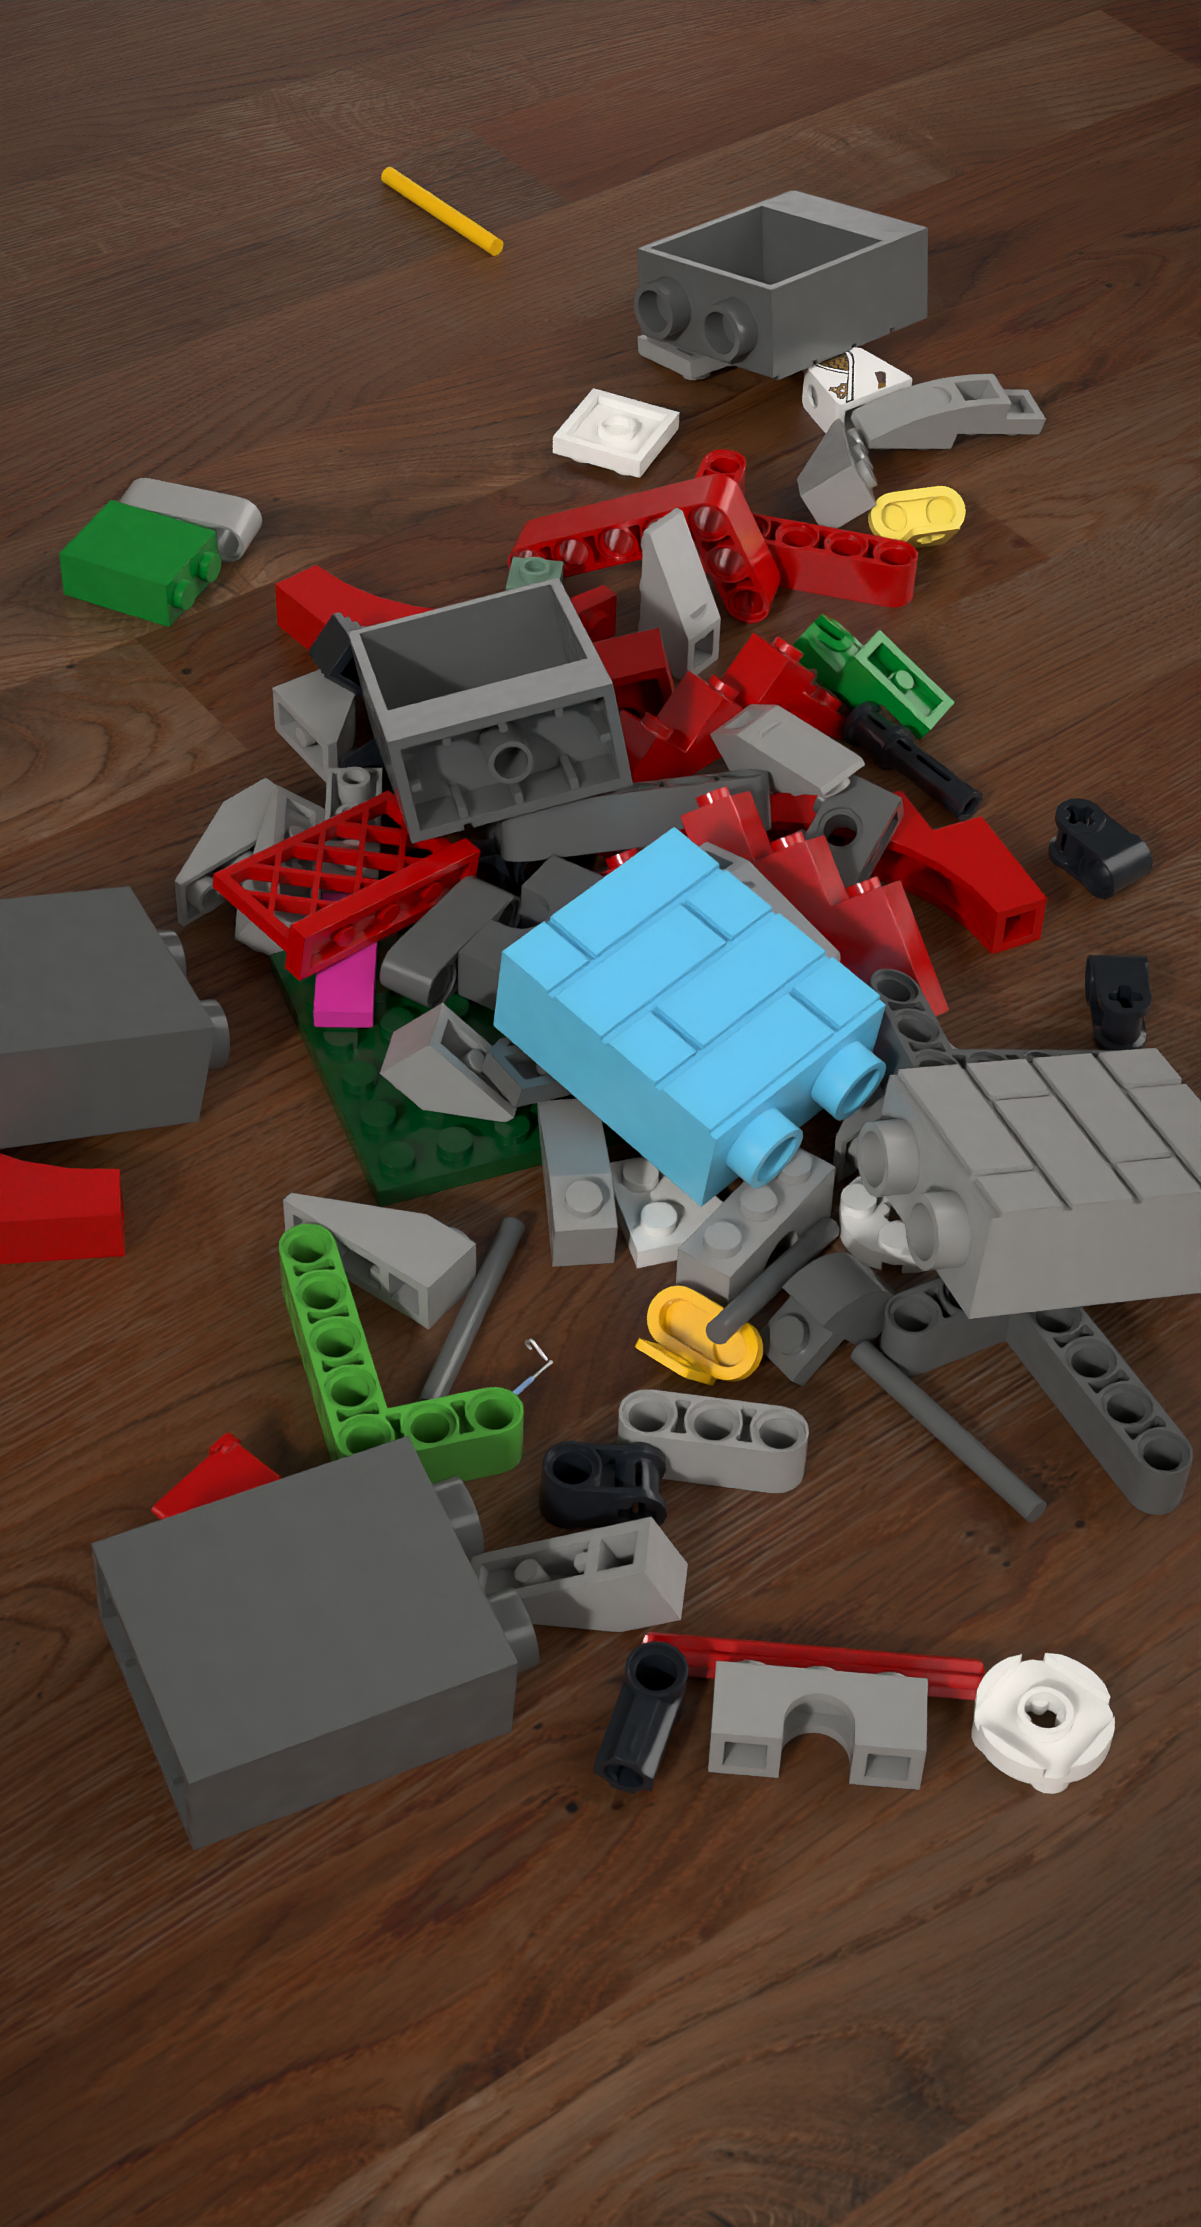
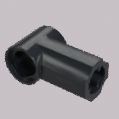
[594,1641,688,1794]

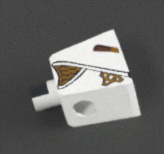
[802,347,912,434]

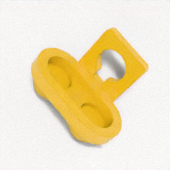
[634,1286,763,1386]

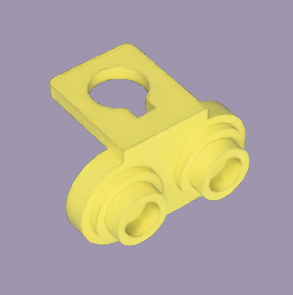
[868,486,966,548]

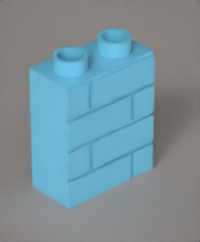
[493,827,886,1207]

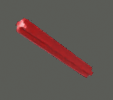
[642,1632,985,1700]

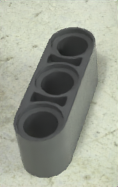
[380,875,521,1009]

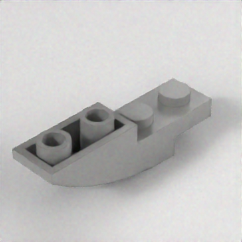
[851,374,1046,450]

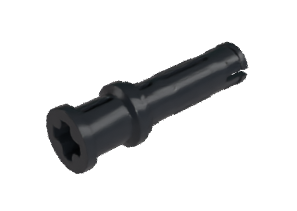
[842,701,983,821]

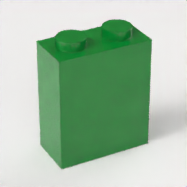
[59,500,222,627]

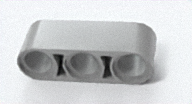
[119,478,262,562]
[617,1389,809,1493]

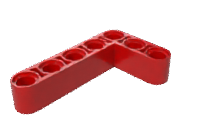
[694,449,918,608]
[507,474,781,624]

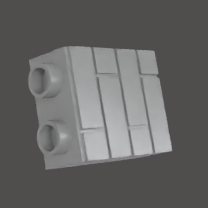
[857,1048,1201,1319]

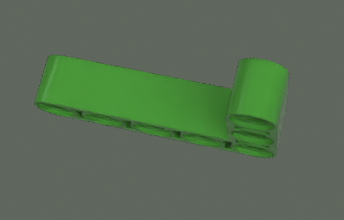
[279,1224,524,1483]

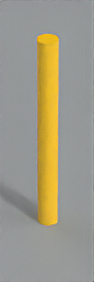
[381,167,504,256]

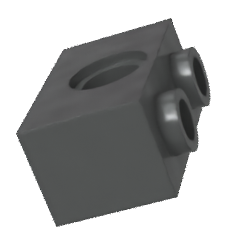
[798,774,904,896]

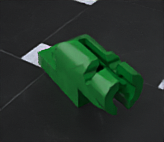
[793,613,955,741]

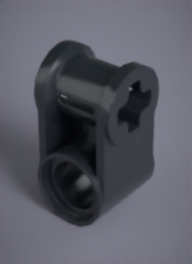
[1047,798,1153,900]
[1085,955,1152,1050]
[539,1441,667,1529]

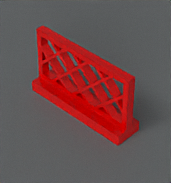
[212,790,480,981]

